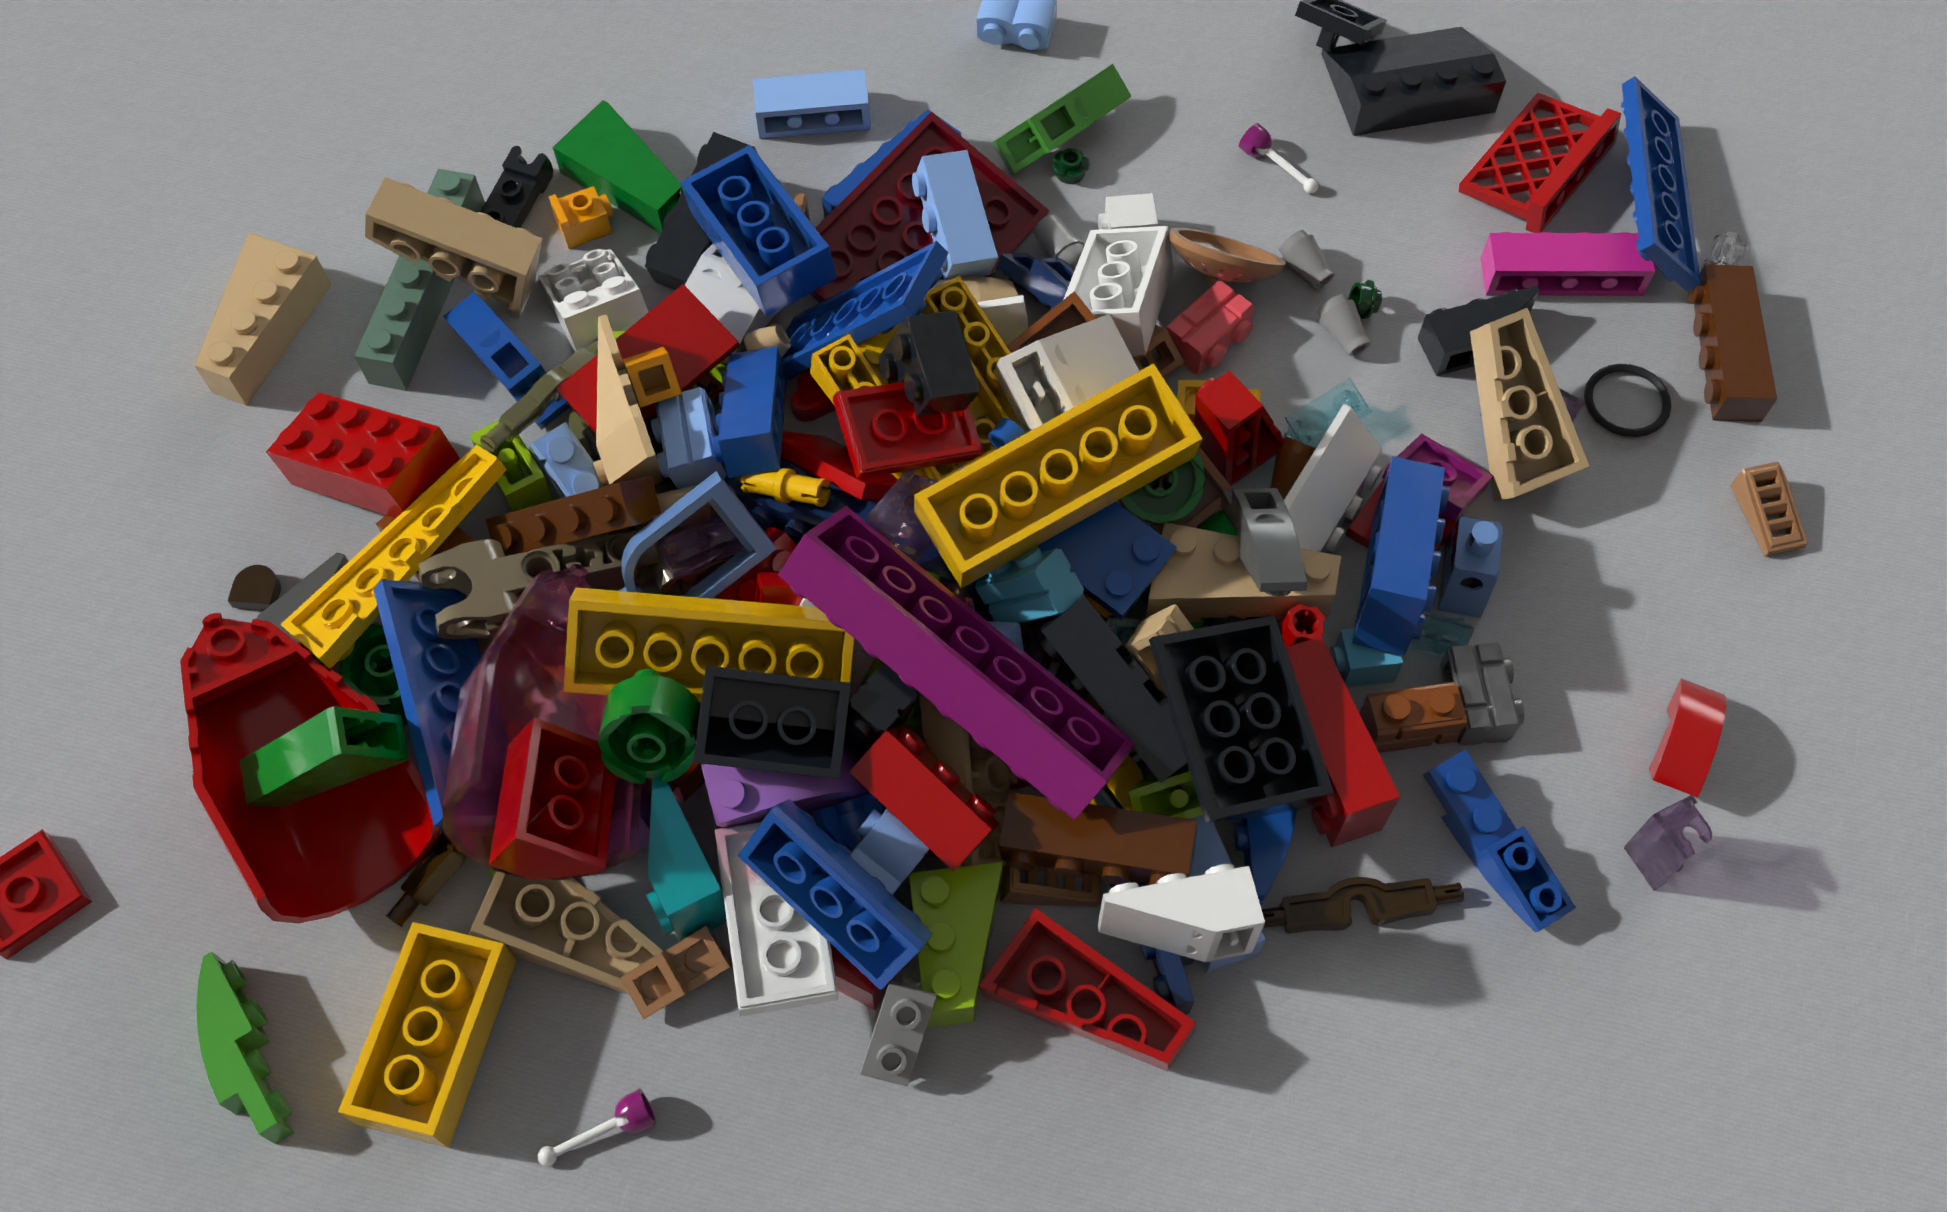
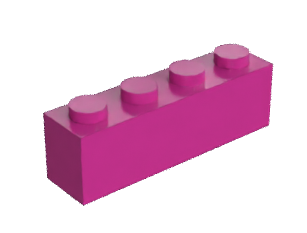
[1480,232,1656,296]

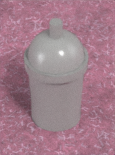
[1034,215,1085,269]

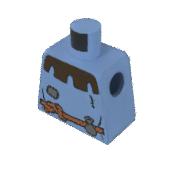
[1438,516,1503,618]

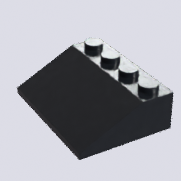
[1321,26,1506,136]
[1149,615,1334,823]

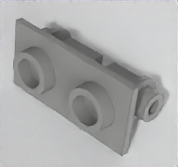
[860,977,937,1087]

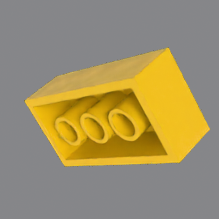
[338,922,517,1148]

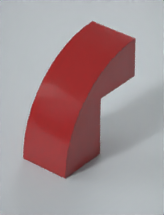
[1649,678,1726,798]

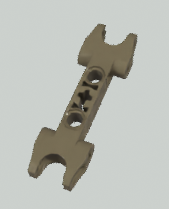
[419,504,735,639]

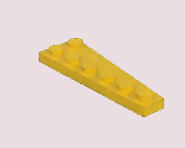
[280,444,507,669]

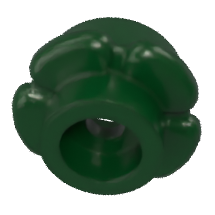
[1053,148,1090,184]
[1348,280,1382,319]

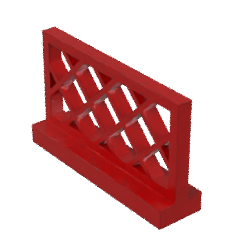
[1458,92,1622,233]

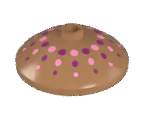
[1168,228,1286,285]

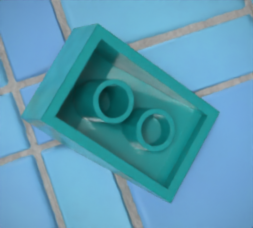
[646,777,727,941]

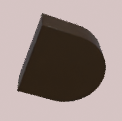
[228,565,281,610]

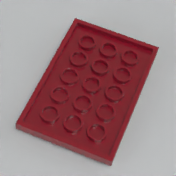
[810,111,1050,303]

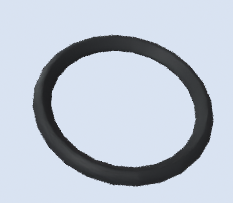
[1584,364,1672,437]

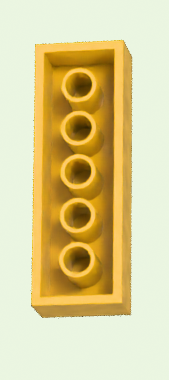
[914,363,1203,588]
[564,587,854,702]

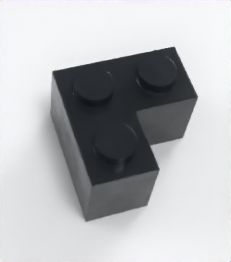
[879,310,980,417]

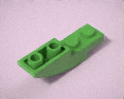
[992,64,1132,175]
[196,952,294,1144]

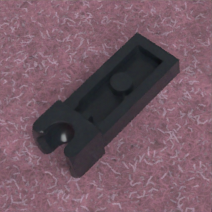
[480,146,553,228]

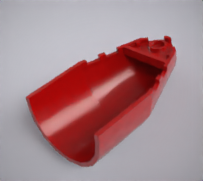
[180,613,440,924]

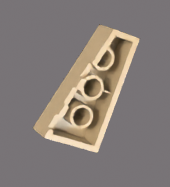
[365,177,542,318]
[194,232,331,406]
[1470,308,1589,501]
[1145,522,1341,622]

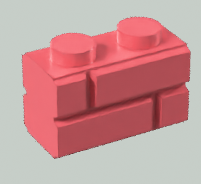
[1165,280,1254,375]

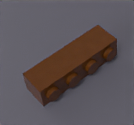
[1688,264,1777,422]
[485,476,661,556]
[998,792,1197,885]

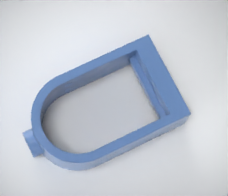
[620,471,777,599]

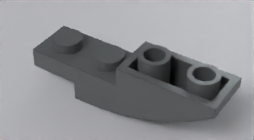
[1221,488,1307,596]

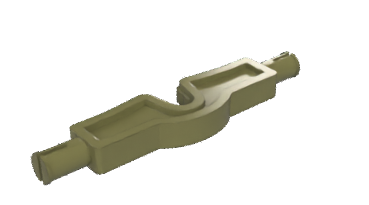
[480,339,598,452]

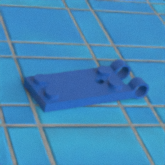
[958,417,1177,620]

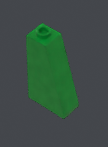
[552,100,681,234]
[240,706,409,808]

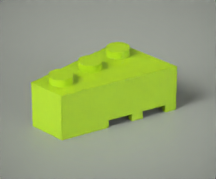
[909,862,1003,1028]

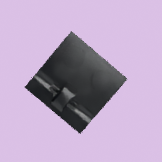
[1295,0,1387,51]

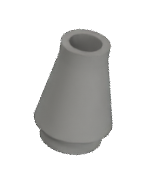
[1279,230,1335,290]
[1318,294,1370,356]

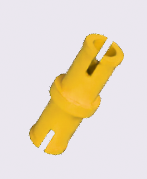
[740,468,831,507]

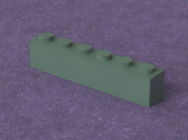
[354,169,485,391]

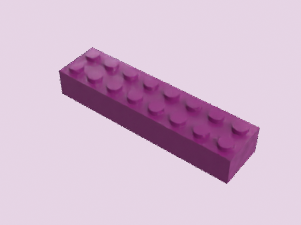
[778,506,1136,820]

